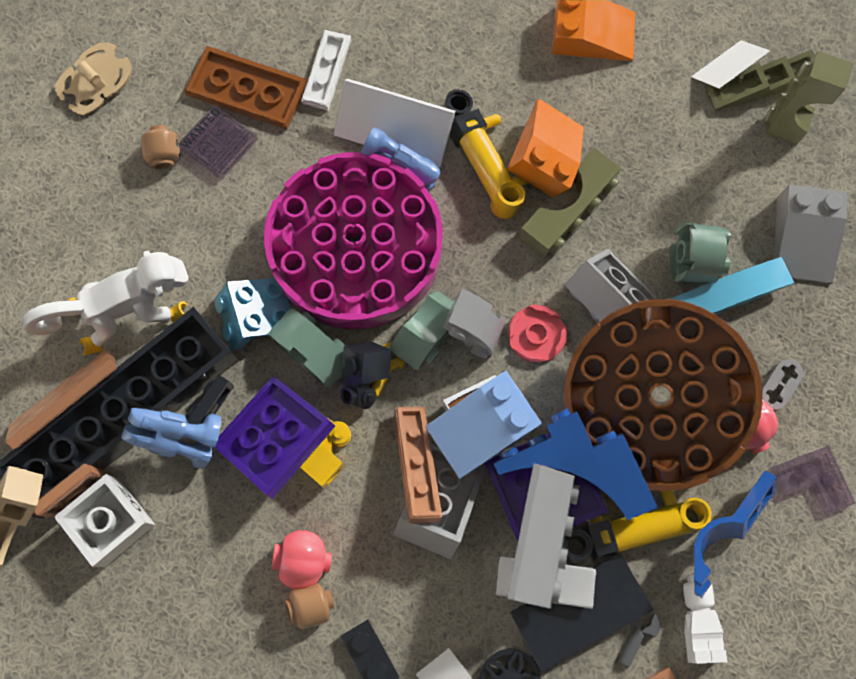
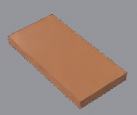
[5,348,117,450]

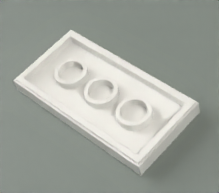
[334,79,456,167]

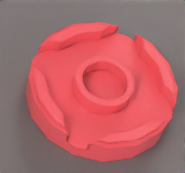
[507,305,567,363]

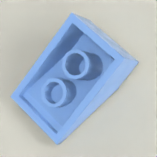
[425,371,542,480]

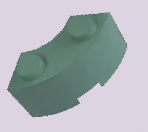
[389,290,454,370]
[267,308,345,389]

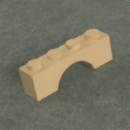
[0,466,43,569]

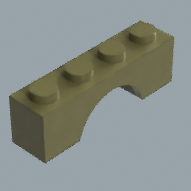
[764,51,854,144]
[519,147,621,258]

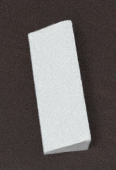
[496,557,596,609]

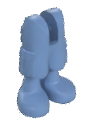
[361,127,440,191]
[121,408,221,469]

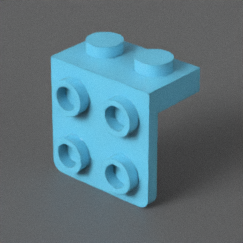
[215,278,291,350]

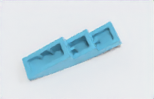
[671,257,794,315]

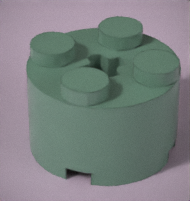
[670,223,730,284]

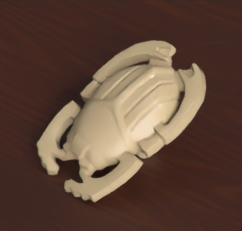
[54,42,132,116]

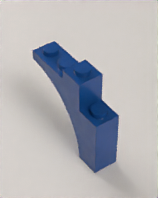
[494,409,658,521]

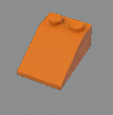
[552,0,635,61]
[507,98,584,198]

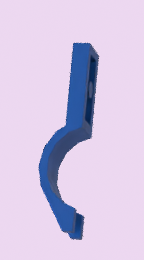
[694,471,777,599]

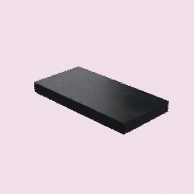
[510,553,654,672]

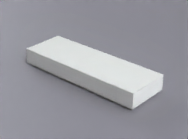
[301,30,351,111]

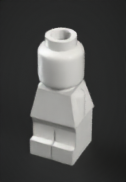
[683,575,727,664]

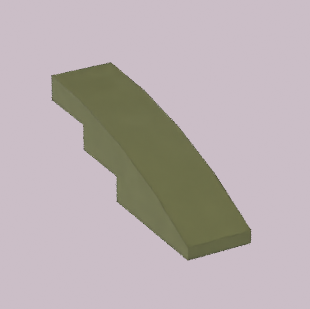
[705,49,815,111]

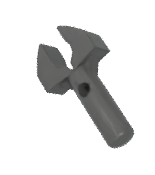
[618,613,660,668]

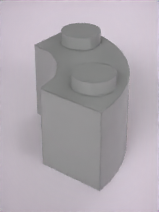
[443,288,505,358]

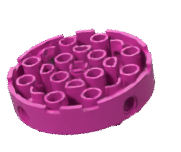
[264,152,443,329]

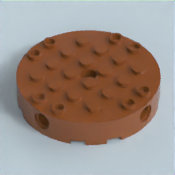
[564,299,763,491]

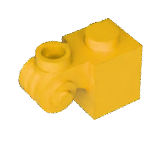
[300,418,352,489]

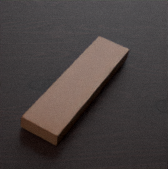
[393,407,442,524]

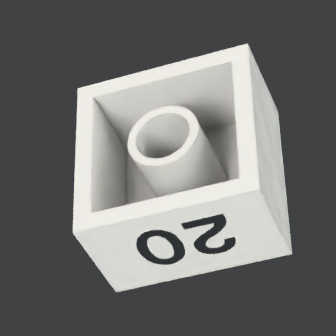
[54,474,155,567]

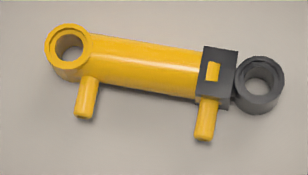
[443,89,528,219]
[562,491,712,565]

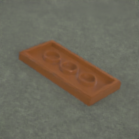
[184,46,308,130]

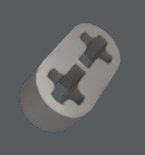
[762,359,803,411]

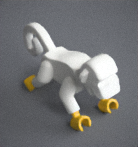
[22,251,188,356]

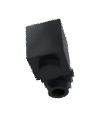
[341,341,391,409]

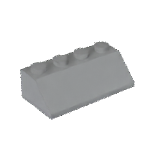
[564,249,658,322]
[507,464,580,608]

